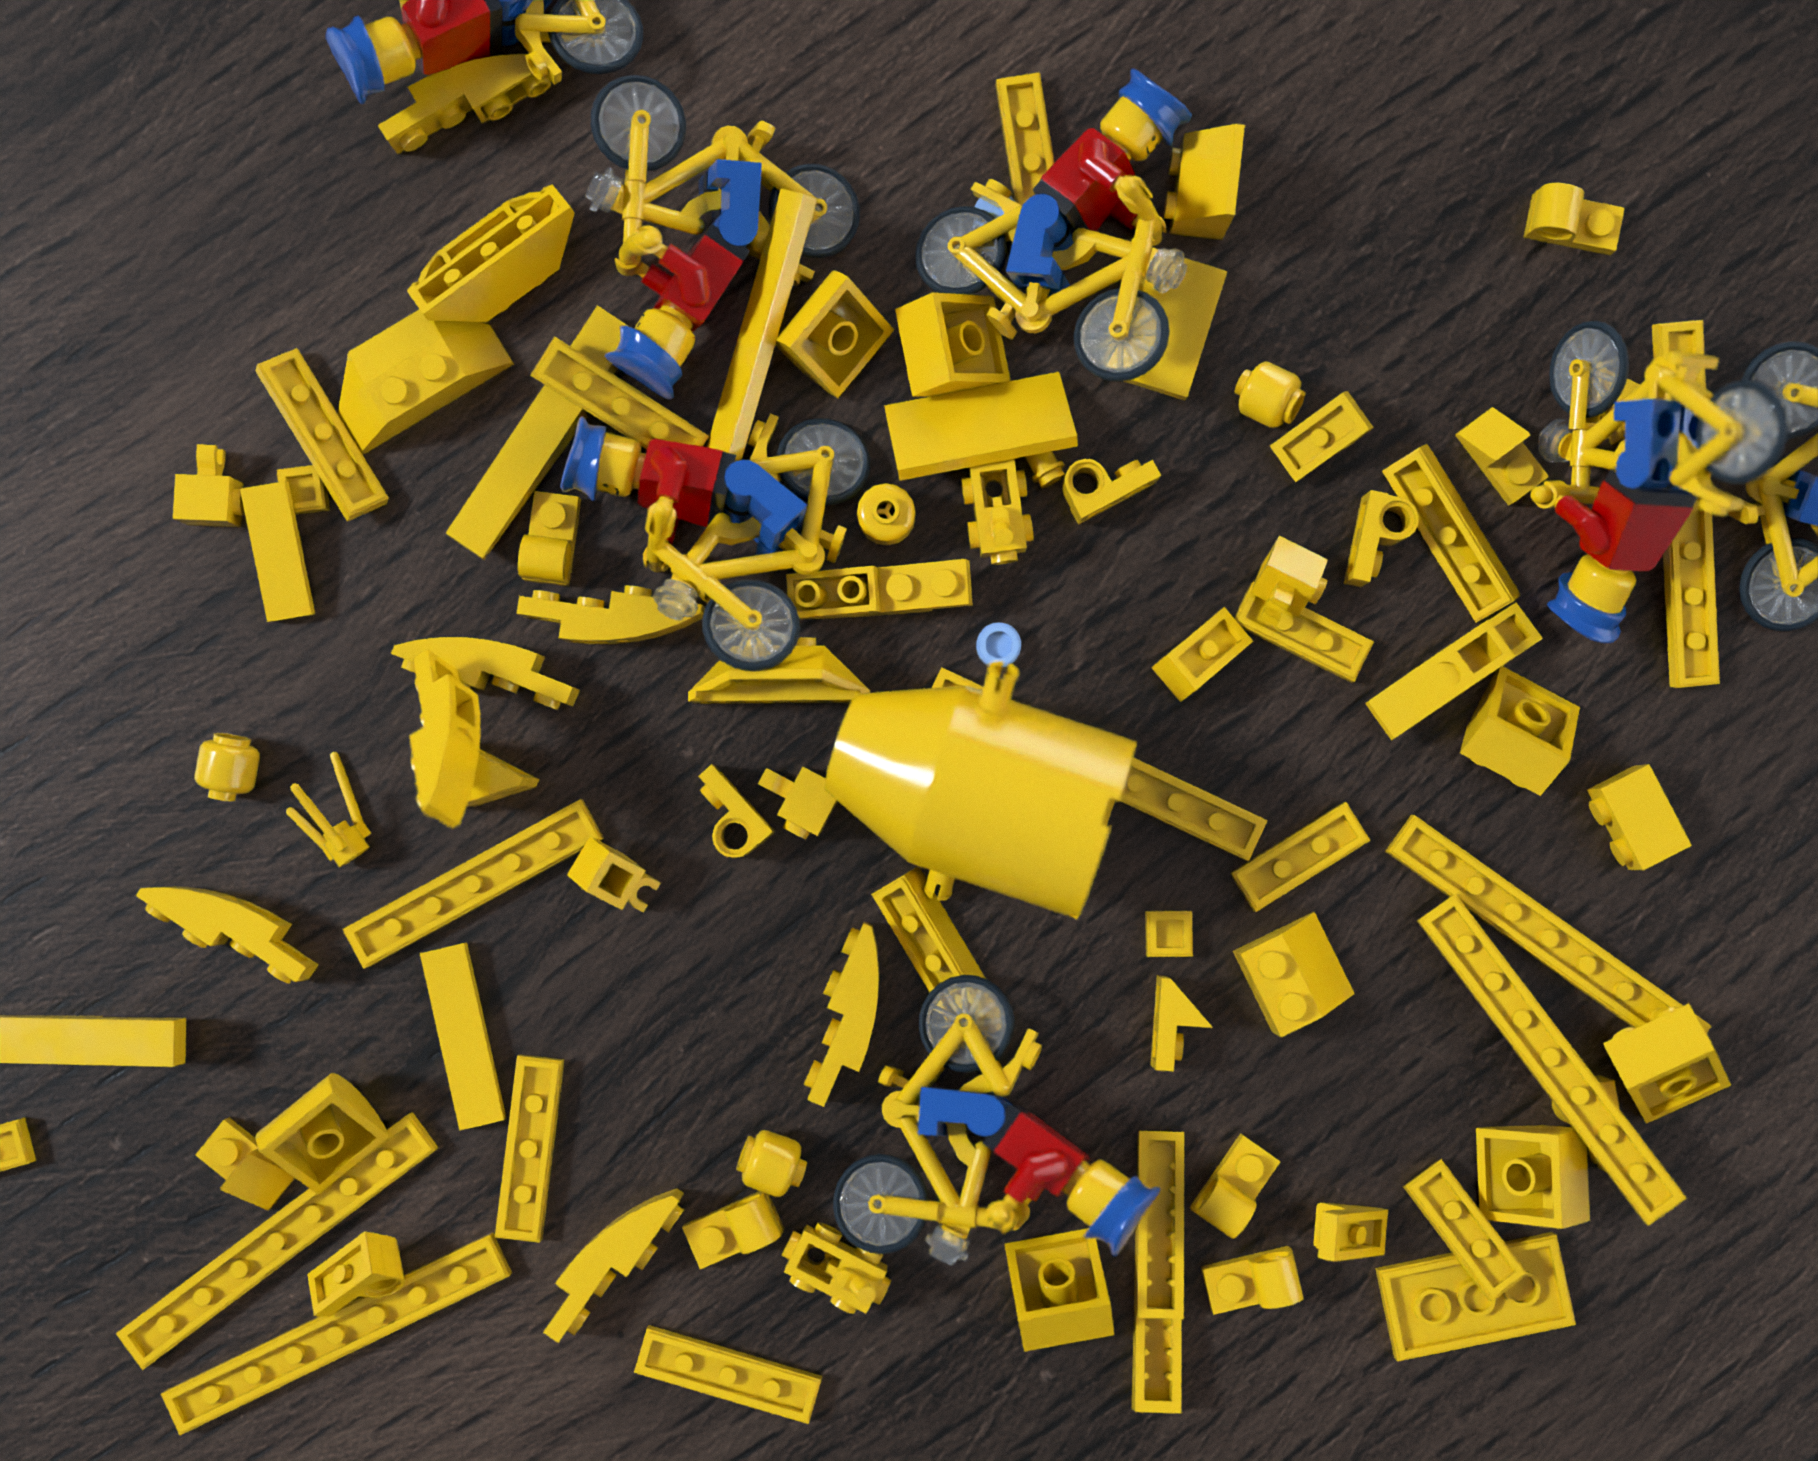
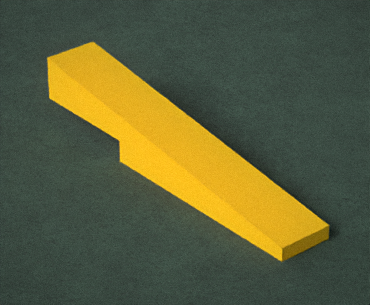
[446,305,628,560]
[0,1015,186,1067]
[1132,1131,1184,1413]

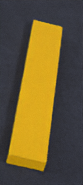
[707,188,817,462]
[342,799,604,969]

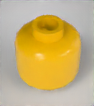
[1235,361,1305,429]
[857,483,916,546]
[194,733,260,801]
[736,1130,807,1197]

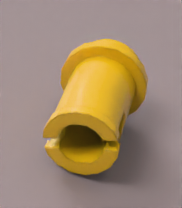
[1025,451,1065,488]

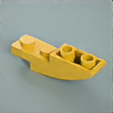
[378,54,551,154]
[786,559,973,619]
[516,585,705,644]
[1365,602,1543,741]
[391,637,580,710]
[410,648,480,829]
[135,886,319,984]
[804,921,879,1107]
[543,1188,684,1343]

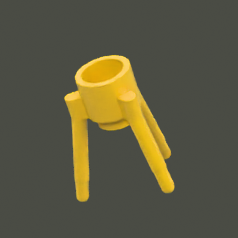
[286,752,372,868]

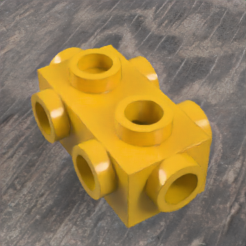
[961,459,1034,565]
[781,1222,891,1314]

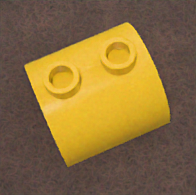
[776,270,894,398]
[256,1073,390,1195]

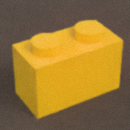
[1587,764,1692,870]

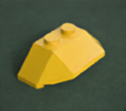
[407,184,575,322]
[338,309,514,455]
[688,637,871,704]

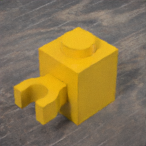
[173,444,245,527]
[1250,536,1328,626]
[758,766,838,840]
[567,836,661,913]

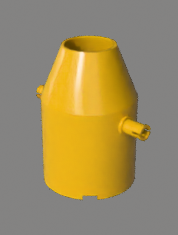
[825,661,1137,919]

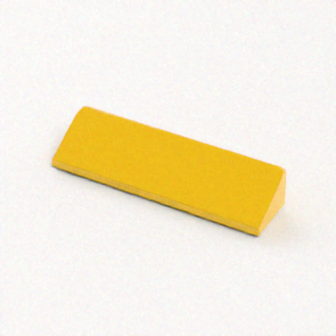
[1382,444,1520,623]
[871,867,1005,1049]

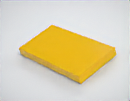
[884,372,1078,481]
[1375,1232,1576,1361]

